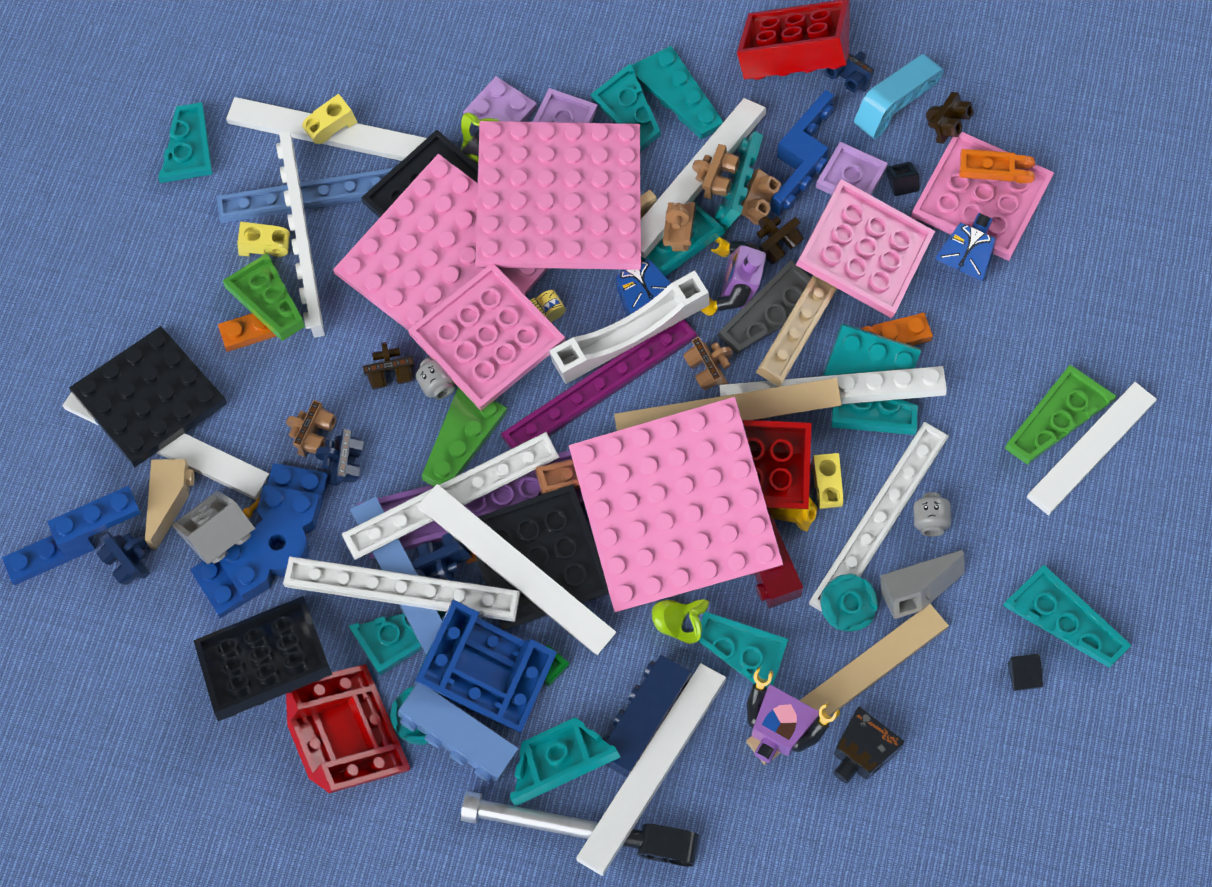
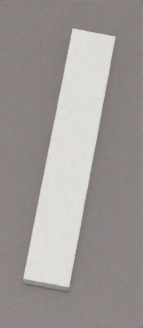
[1027,382,1157,516]

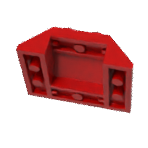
[286,664,411,794]

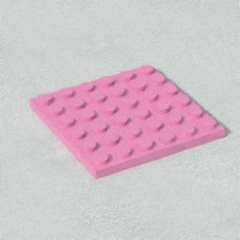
[476,121,641,270]
[333,154,549,330]
[569,397,783,612]

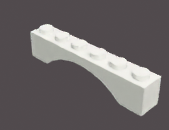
[549,271,709,384]

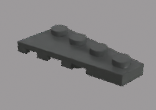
[717,260,811,354]

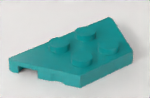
[510,717,621,806]

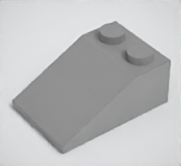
[172,491,255,564]

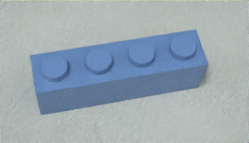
[398,683,519,783]

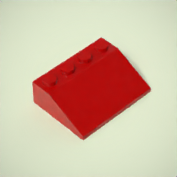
[737,0,850,80]
[742,420,812,509]

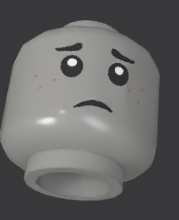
[416,357,456,400]
[913,492,951,537]

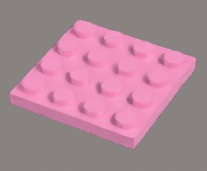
[911,132,1054,261]
[796,179,935,318]
[408,264,566,411]

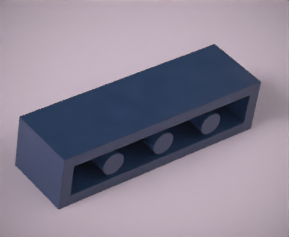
[602,654,691,777]

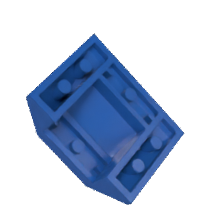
[415,599,557,733]

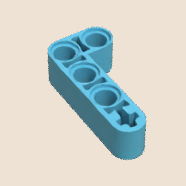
[854,54,944,139]

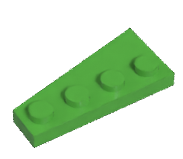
[222,253,305,341]
[1005,365,1117,465]
[422,387,507,487]

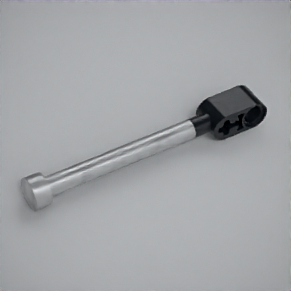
[461,791,700,867]

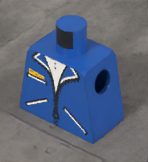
[935,213,997,282]
[616,260,671,316]

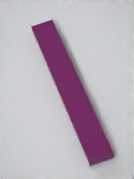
[501,319,697,449]

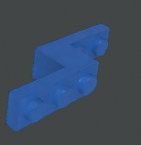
[770,90,834,216]
[2,485,141,585]

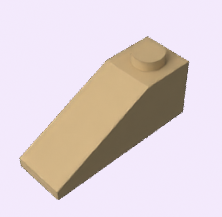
[145,459,195,550]

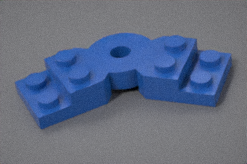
[190,463,329,618]

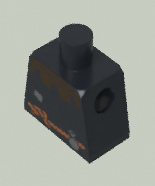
[833,707,905,784]

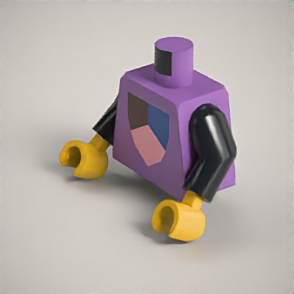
[700,237,766,316]
[746,666,840,763]

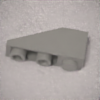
[880,550,965,619]

